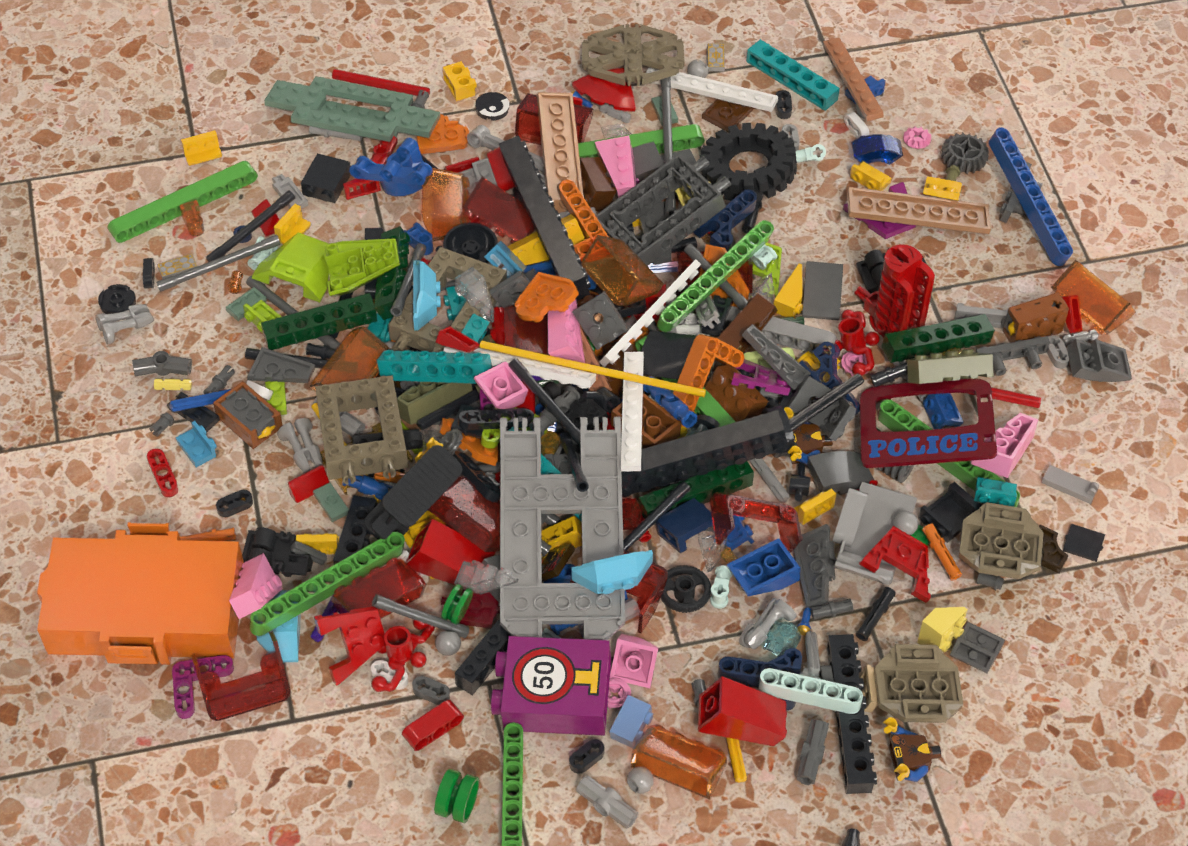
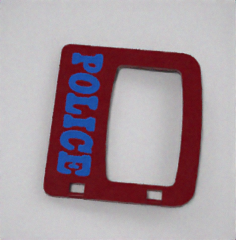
[860,379,997,468]

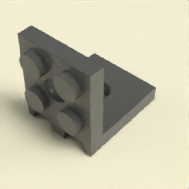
[490,268,538,320]
[572,291,637,350]
[786,375,856,442]

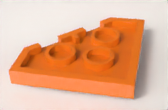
[699,244,750,308]
[440,418,498,466]

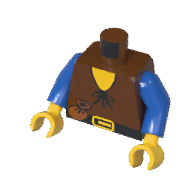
[784,407,833,465]
[883,717,941,782]

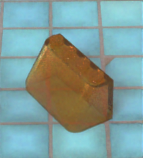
[422,168,470,242]
[582,235,664,307]
[1051,260,1136,335]
[309,326,392,392]
[631,724,727,800]

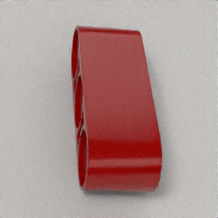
[487,147,515,193]
[402,700,464,751]

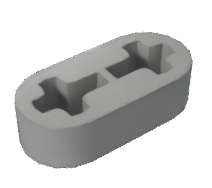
[782,124,800,151]
[1047,336,1069,369]

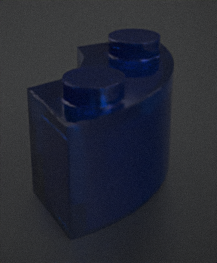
[851,134,903,165]

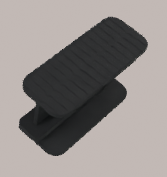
[364,445,462,545]

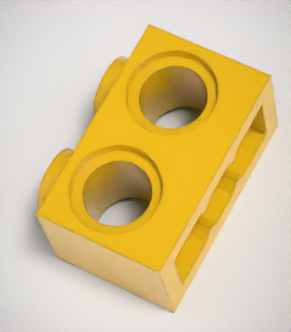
[443,61,477,101]

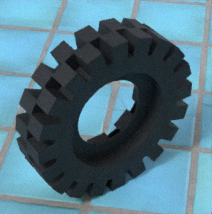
[700,123,797,202]

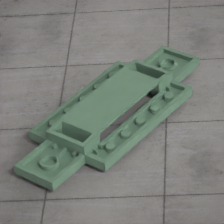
[264,76,440,142]

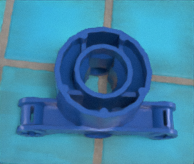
[349,138,433,196]

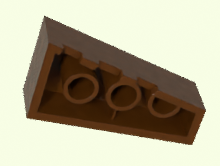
[717,293,778,365]

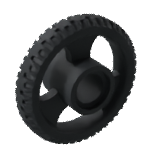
[659,565,711,613]

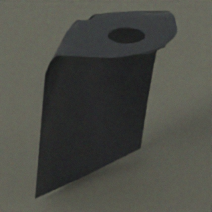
[641,331,711,380]

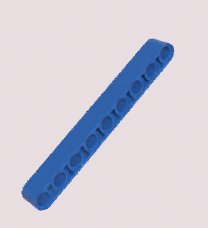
[989,127,1073,266]

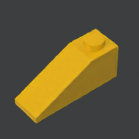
[774,263,803,317]
[541,516,582,555]

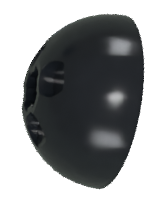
[443,223,498,264]

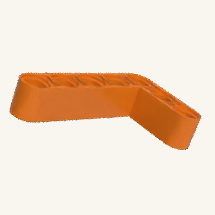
[559,180,610,264]
[673,334,744,427]

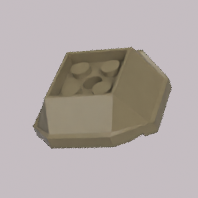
[959,502,1043,579]
[874,644,963,723]

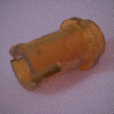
[227,270,243,294]

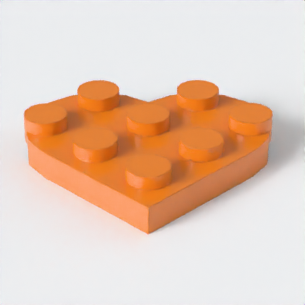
[417,110,469,154]
[515,272,579,322]

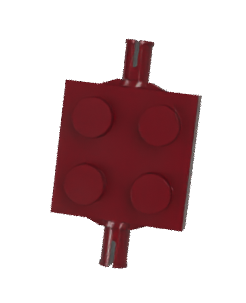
[441,584,500,629]

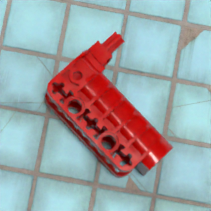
[854,244,935,338]

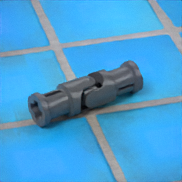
[529,386,581,436]

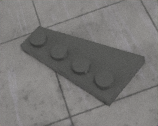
[742,324,811,390]
[791,524,830,609]

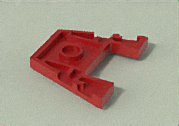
[859,526,931,603]
[314,606,385,686]

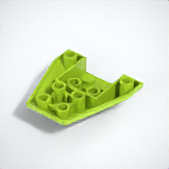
[252,233,330,303]
[323,239,400,297]

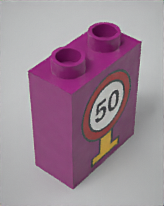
[491,636,611,736]

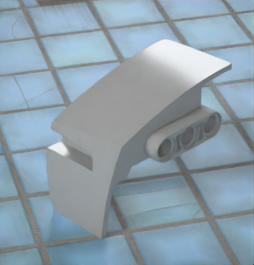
[832,482,917,585]

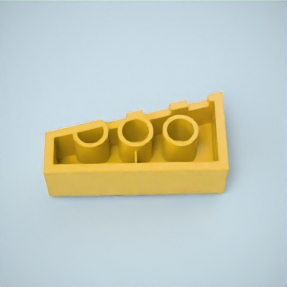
[507,214,586,265]

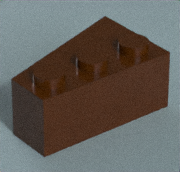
[580,157,617,212]

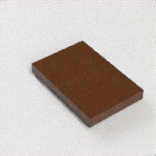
[702,99,755,132]

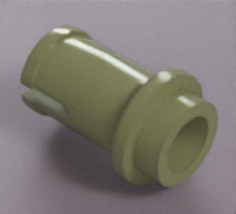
[946,165,960,181]

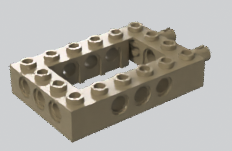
[389,247,507,352]
[315,376,408,485]

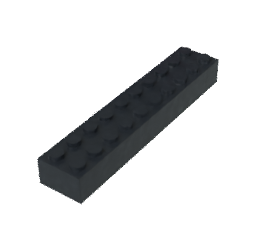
[498,136,591,301]
[621,410,789,497]

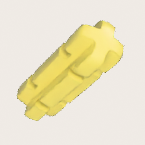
[154,379,192,391]

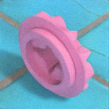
[903,126,931,149]
[841,352,867,376]
[608,678,631,710]

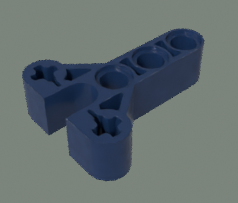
[693,190,757,252]
[799,342,860,415]
[718,648,802,711]

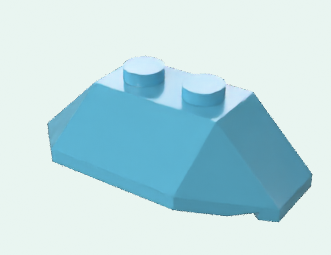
[413,260,441,330]
[571,550,653,594]
[257,590,301,663]

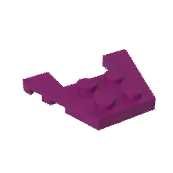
[843,182,916,239]
[731,359,791,396]

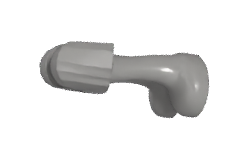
[96,304,154,345]
[277,418,322,473]
[739,598,797,649]

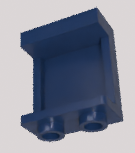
[656,498,719,554]

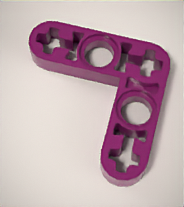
[172,655,234,719]

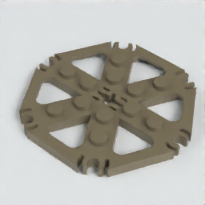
[582,24,685,86]

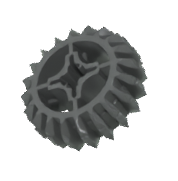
[941,132,989,174]

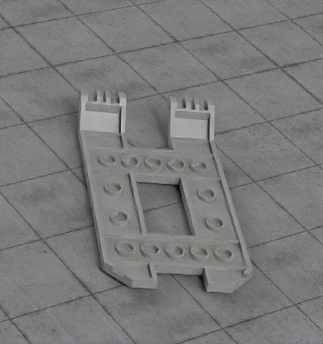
[500,417,625,640]

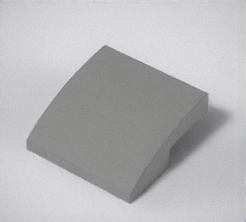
[457,158,497,203]

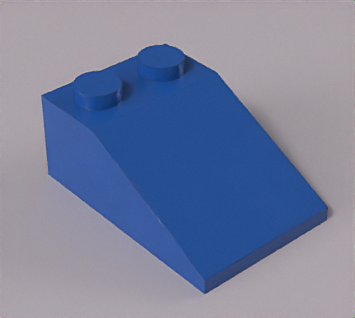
[727,538,800,596]

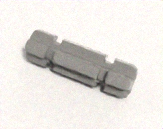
[600,103,632,123]
[1062,329,1099,346]

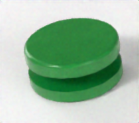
[441,584,473,625]

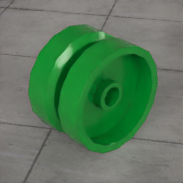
[434,769,480,824]

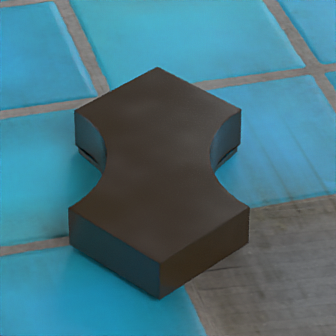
[1039,524,1068,574]

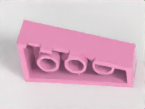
[595,136,637,198]
[548,299,585,368]
[971,413,1038,478]
[229,553,283,619]

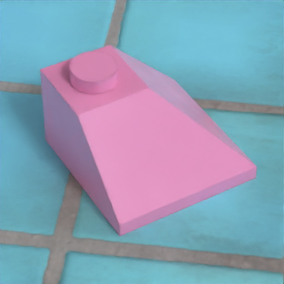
[474,361,528,409]
[610,634,659,688]

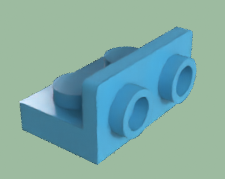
[176,421,217,467]

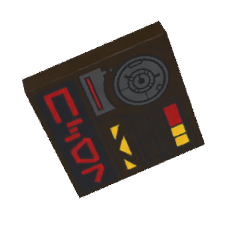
[542,543,575,581]

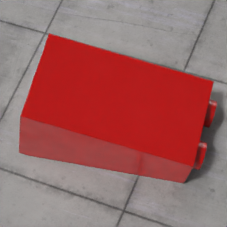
[404,519,495,587]
[698,676,787,746]

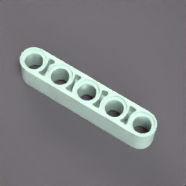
[759,668,863,714]

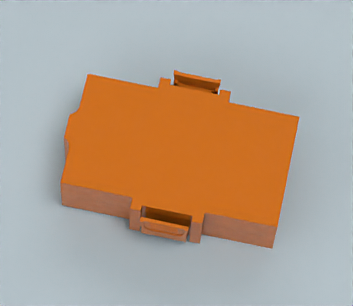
[37,522,244,665]

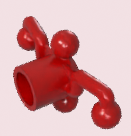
[834,309,880,376]
[371,619,435,692]

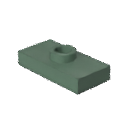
[651,96,678,126]
[226,287,267,321]
[313,483,349,522]

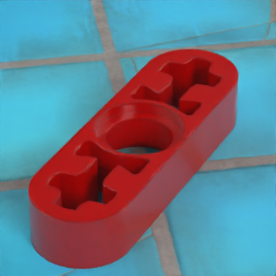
[147,449,178,497]

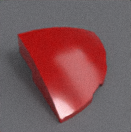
[572,68,636,112]

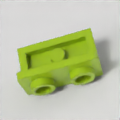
[243,300,282,333]

